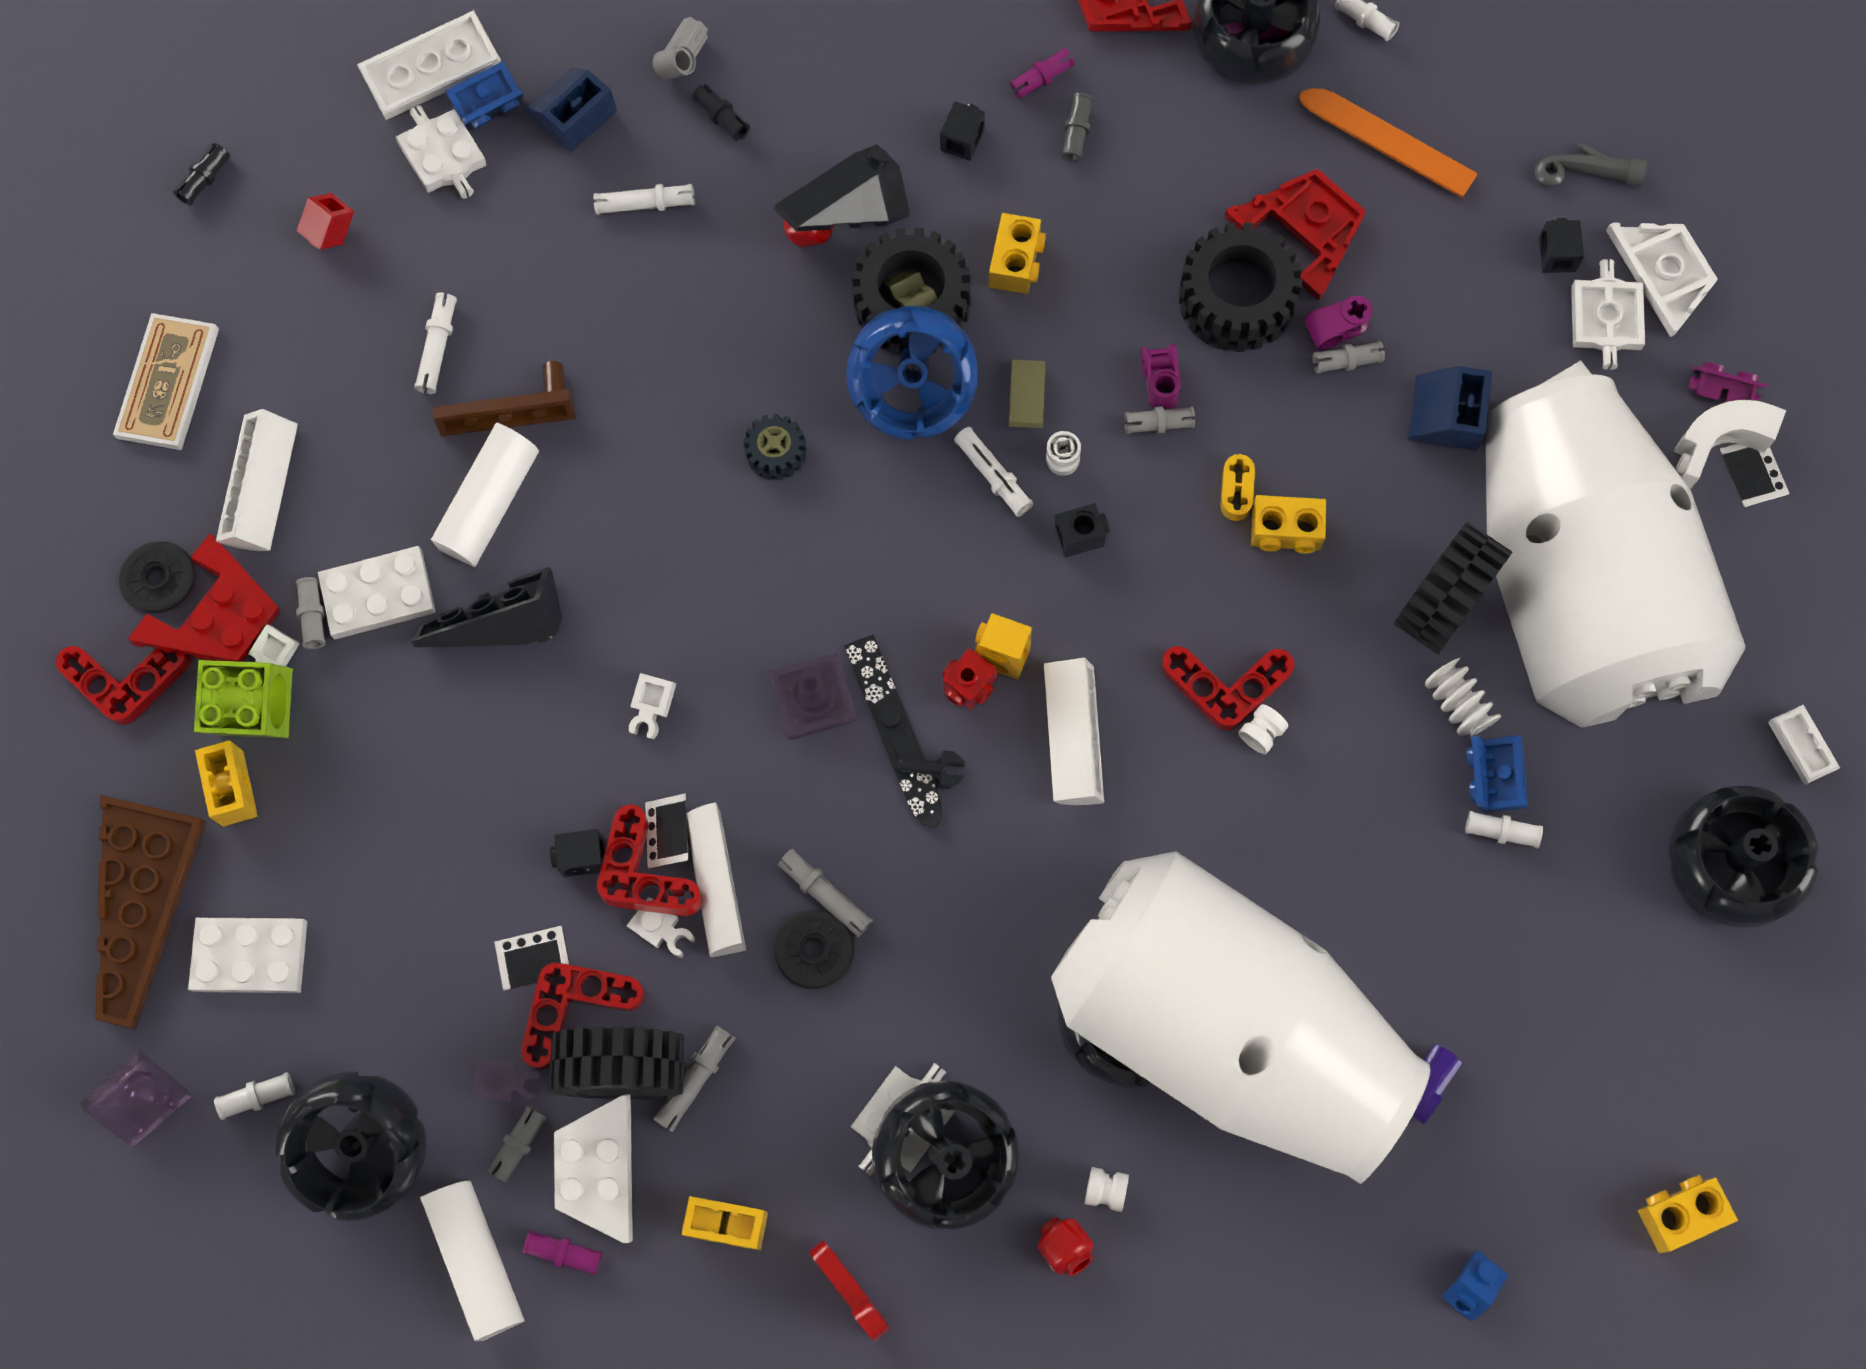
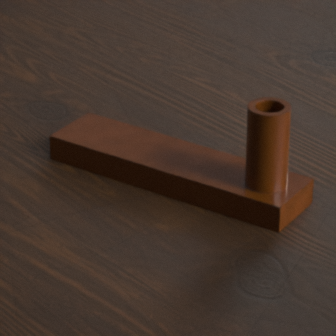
[433,361,576,437]

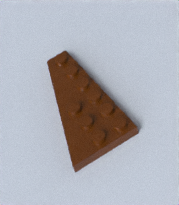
[96,795,206,1030]

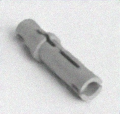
[777,848,873,938]
[653,1025,736,1132]

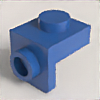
[1442,1250,1508,1321]

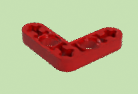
[56,646,191,725]
[1161,646,1295,731]
[597,804,702,916]
[521,963,645,1070]
[808,1239,892,1341]

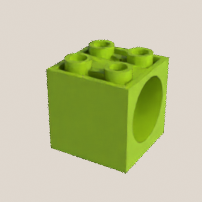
[194,660,293,738]

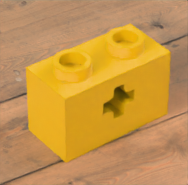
[195,740,258,827]

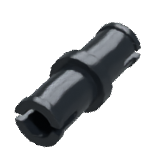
[692,84,750,141]
[173,142,230,206]

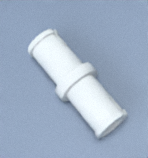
[1334,0,1400,42]
[1465,811,1543,849]
[214,1072,295,1120]

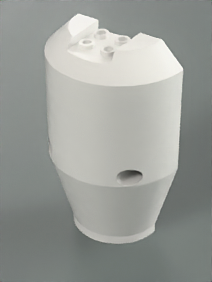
[1485,375,1745,728]
[1051,851,1430,1184]

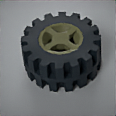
[744,414,807,480]

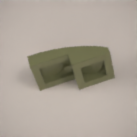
[882,268,938,308]
[1009,359,1046,428]

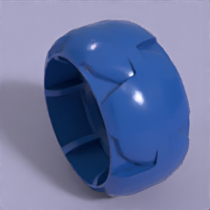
[846,305,978,440]

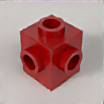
[942,648,997,710]

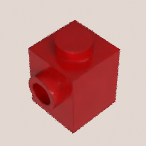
[297,193,355,250]

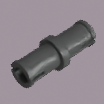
[1061,92,1093,162]
[487,1105,548,1183]

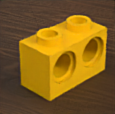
[989,213,1046,294]
[1251,495,1326,554]
[975,613,1032,680]
[1637,1175,1738,1253]
[681,1196,768,1251]

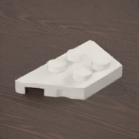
[1606,223,1718,337]
[554,1094,633,1243]

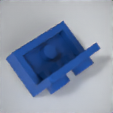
[446,61,523,129]
[1467,735,1528,813]

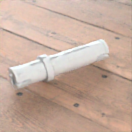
[593,184,695,215]
[414,293,457,394]
[954,427,1033,517]

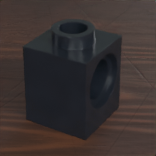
[940,101,985,161]
[1538,218,1584,273]
[1054,503,1110,558]
[550,829,605,877]

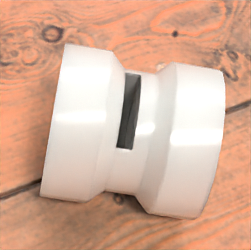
[1046,431,1081,476]
[1238,704,1289,754]
[1084,1167,1129,1212]

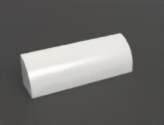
[216,409,298,551]
[431,422,539,567]
[1044,658,1104,805]
[687,802,746,958]
[420,1180,525,1341]

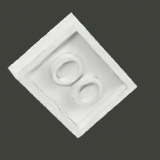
[318,546,436,640]
[188,918,307,993]

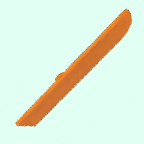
[1299,88,1478,198]

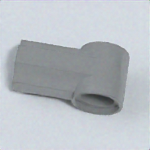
[653,17,708,80]

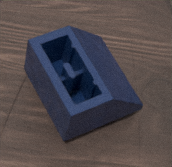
[525,68,617,153]
[1408,366,1492,450]

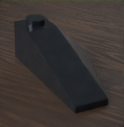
[774,144,910,232]
[411,567,562,647]

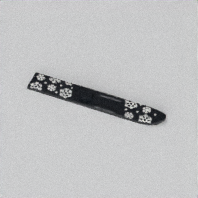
[844,634,942,828]

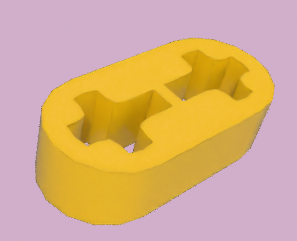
[1220,454,1255,521]

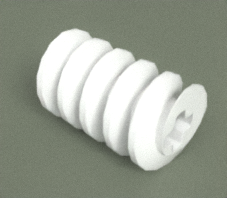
[1425,657,1502,737]

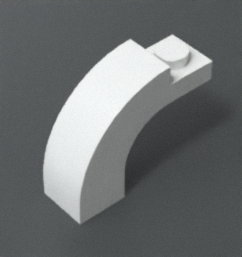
[1674,400,1786,489]

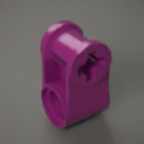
[1303,295,1373,351]
[1140,343,1181,409]

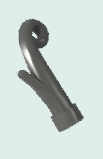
[1534,143,1647,186]

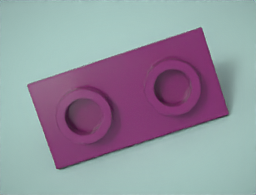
[1688,362,1767,403]

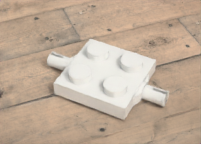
[396,105,486,199]
[1571,259,1645,370]
[851,1063,955,1176]

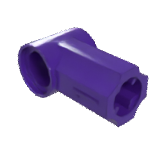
[1413,1044,1462,1124]

